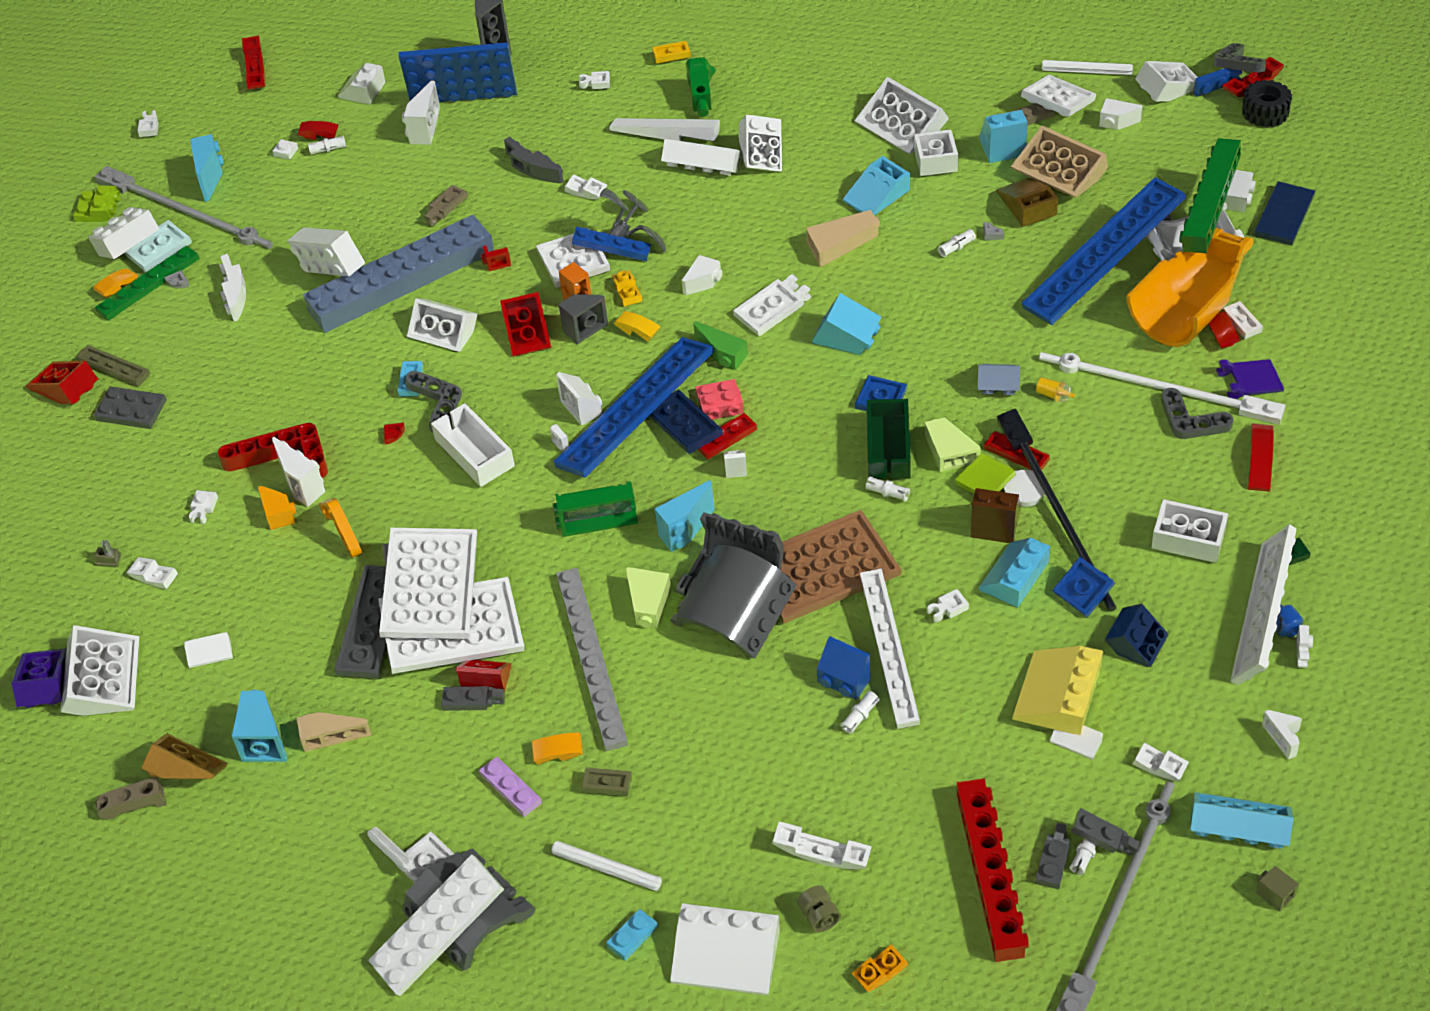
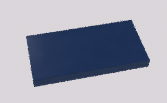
[1254,181,1315,246]
[649,390,723,454]

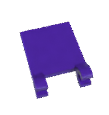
[1216,359,1284,399]

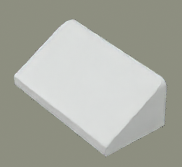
[184,632,233,668]
[1050,725,1103,760]

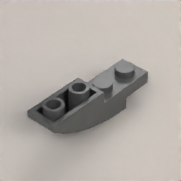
[504,136,563,184]

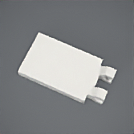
[733,274,811,336]

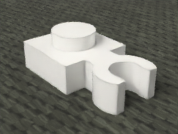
[579,71,610,89]
[138,110,159,137]
[189,490,218,524]
[927,589,969,622]
[1296,625,1313,668]

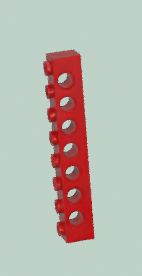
[956,778,1029,962]

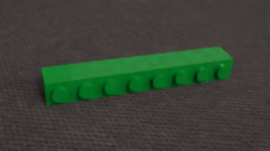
[1179,138,1241,254]

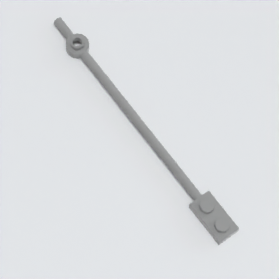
[94,166,273,249]
[1056,781,1175,1011]

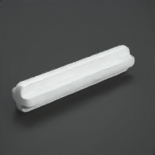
[367,827,414,872]

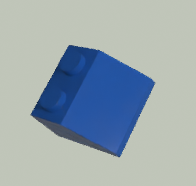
[817,636,870,700]

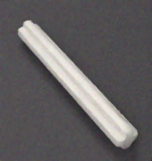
[1042,60,1133,75]
[552,841,662,891]

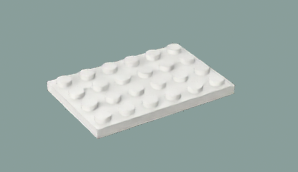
[379,528,477,639]
[378,577,524,674]

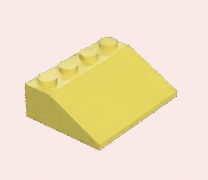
[1012,646,1103,735]

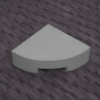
[983,222,1004,241]
[164,270,190,288]

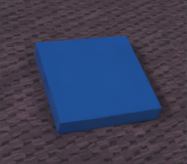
[855,375,907,411]
[1052,557,1115,618]

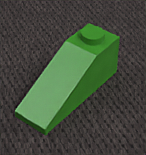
[693,321,748,370]

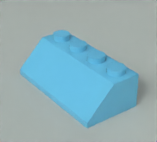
[1190,792,1293,848]

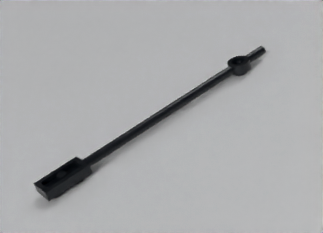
[997,408,1117,612]

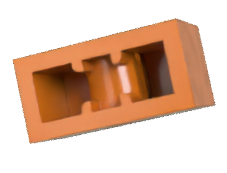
[558,262,591,300]

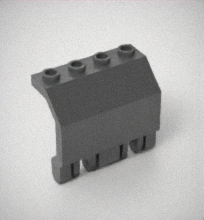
[676,512,784,596]
[403,848,536,971]

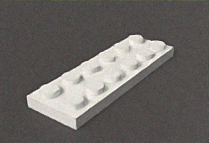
[368,854,504,996]

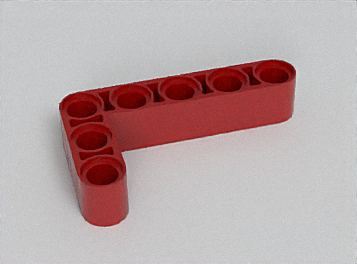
[218,423,328,478]

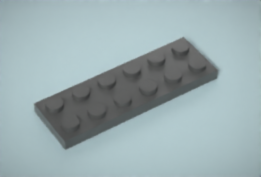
[334,565,387,679]

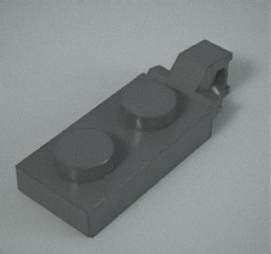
[441,686,505,711]
[1071,808,1140,855]
[1035,823,1070,889]

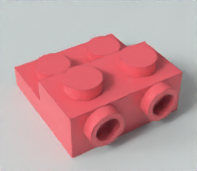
[696,379,744,420]

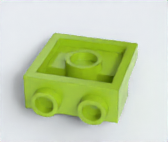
[73,185,121,222]

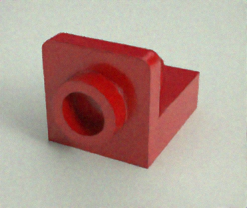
[480,245,511,272]

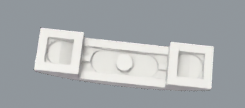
[772,821,872,869]

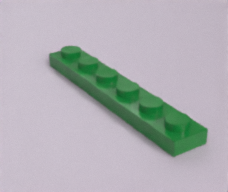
[95,245,200,321]

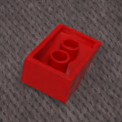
[500,292,552,357]
[26,360,99,405]

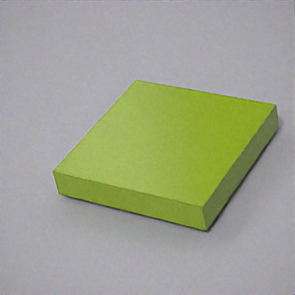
[955,453,1016,494]

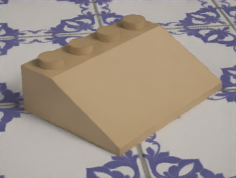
[1011,126,1108,198]

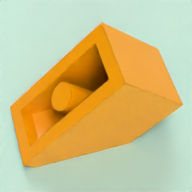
[258,486,297,530]

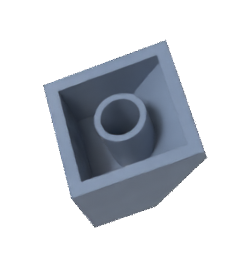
[978,364,1020,395]

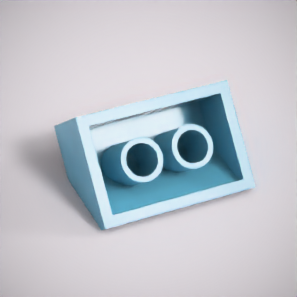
[979,537,1050,608]

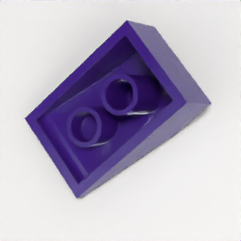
[11,648,67,708]

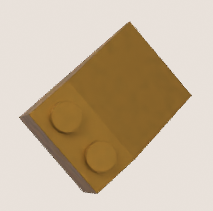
[141,733,228,779]

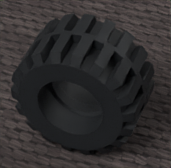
[1242,80,1292,128]

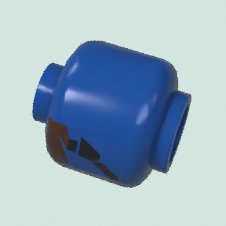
[1276,604,1303,638]

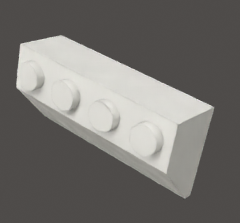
[661,139,743,176]

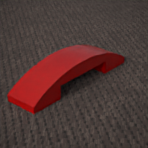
[242,35,266,90]
[1222,57,1284,97]
[1248,423,1274,492]

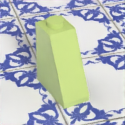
[925,417,981,472]
[626,567,671,628]

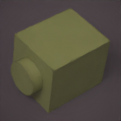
[1257,866,1299,911]

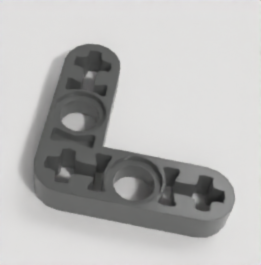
[1213,43,1266,72]
[405,371,462,433]
[1161,388,1234,439]

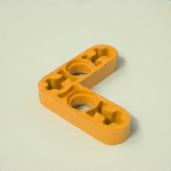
[319,498,362,558]

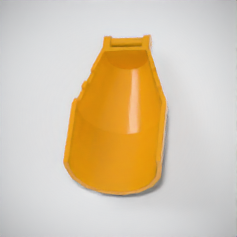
[1127,228,1253,347]

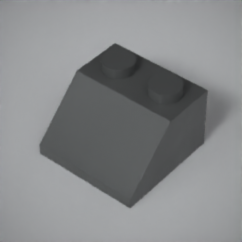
[558,294,608,344]

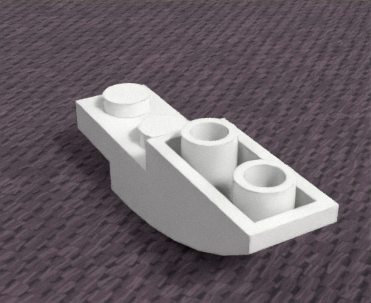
[219,254,246,322]

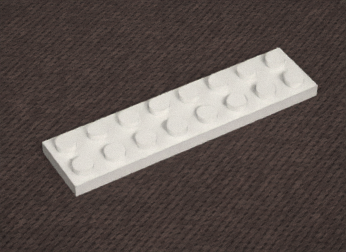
[1230,524,1297,685]

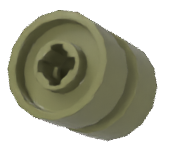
[797,885,841,933]

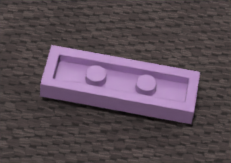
[479,757,542,817]

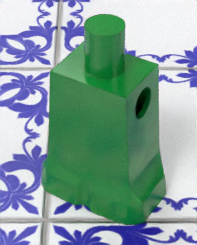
[686,57,716,117]

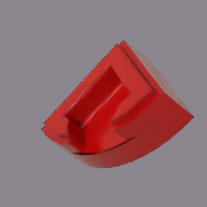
[384,422,405,445]

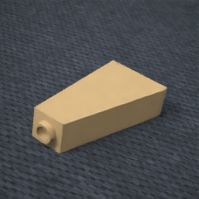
[806,210,880,267]

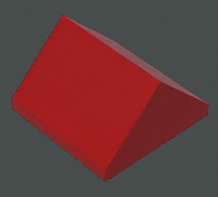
[456,660,511,693]

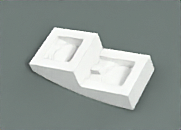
[564,174,607,199]
[127,557,178,589]
[1132,743,1189,782]

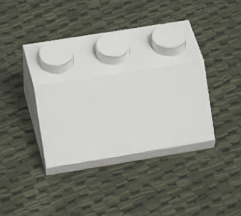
[407,298,477,352]

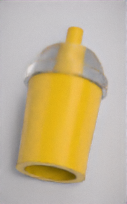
[1036,377,1075,402]

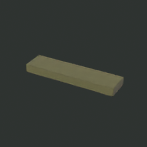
[75,345,150,387]

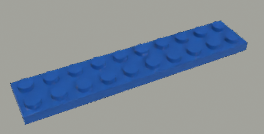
[1022,177,1186,325]
[553,337,714,478]

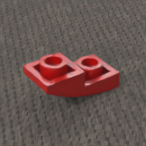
[297,121,339,140]
[1207,311,1240,349]

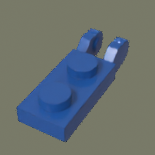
[1193,68,1243,97]

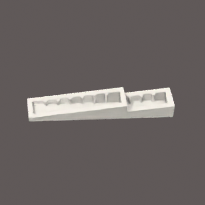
[610,118,720,141]

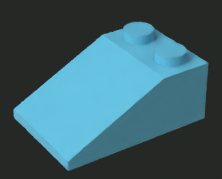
[190,134,224,202]
[655,480,715,552]

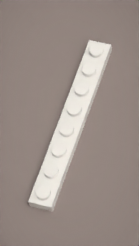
[860,568,920,729]

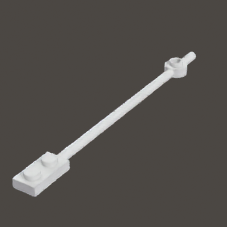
[1039,352,1286,425]

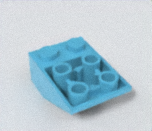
[843,156,910,216]

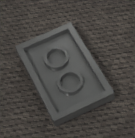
[94,386,167,429]

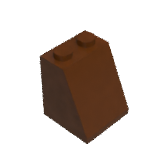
[971,488,1021,543]

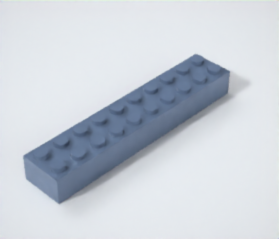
[303,215,494,333]

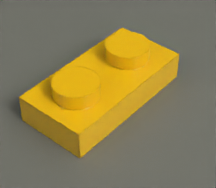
[652,41,691,64]

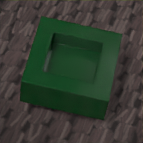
[1289,537,1311,565]

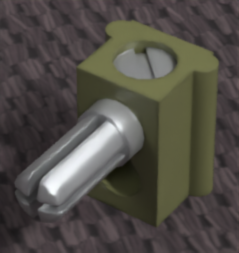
[94,540,121,567]

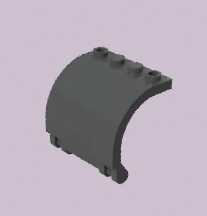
[670,545,797,659]

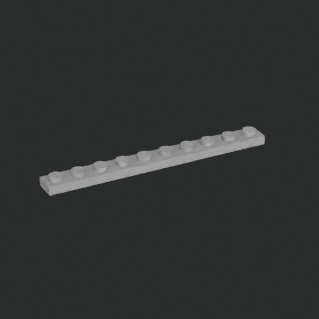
[556,568,628,751]

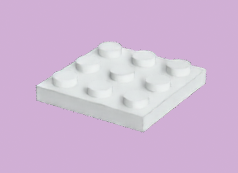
[1021,75,1096,117]
[536,229,610,288]

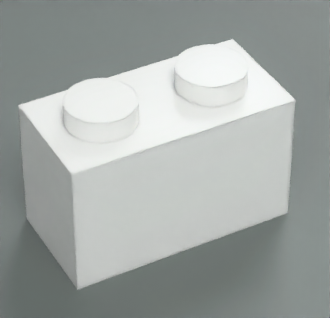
[1225,170,1256,212]

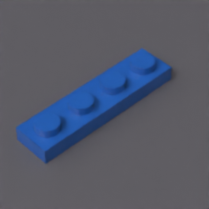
[572,227,651,262]

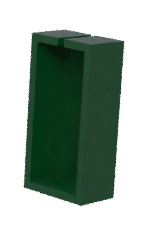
[866,399,911,479]

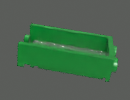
[552,481,638,537]

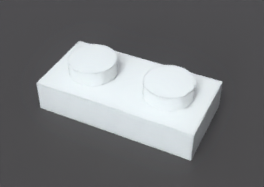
[1222,301,1263,339]

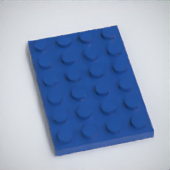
[399,42,517,103]

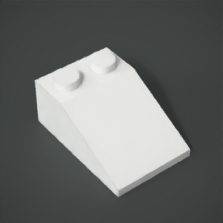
[1135,61,1198,102]
[402,81,440,145]

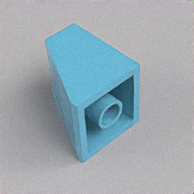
[979,110,1027,163]
[812,293,881,355]
[232,690,287,762]

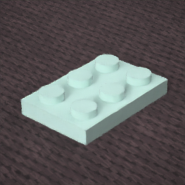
[124,220,192,272]

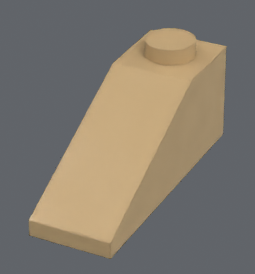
[297,712,372,752]

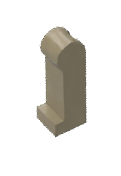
[96,777,166,819]

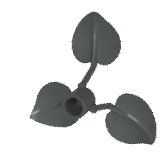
[600,188,666,253]

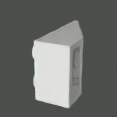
[739,115,782,172]
[272,437,325,507]

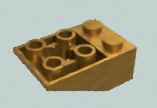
[996,178,1058,227]

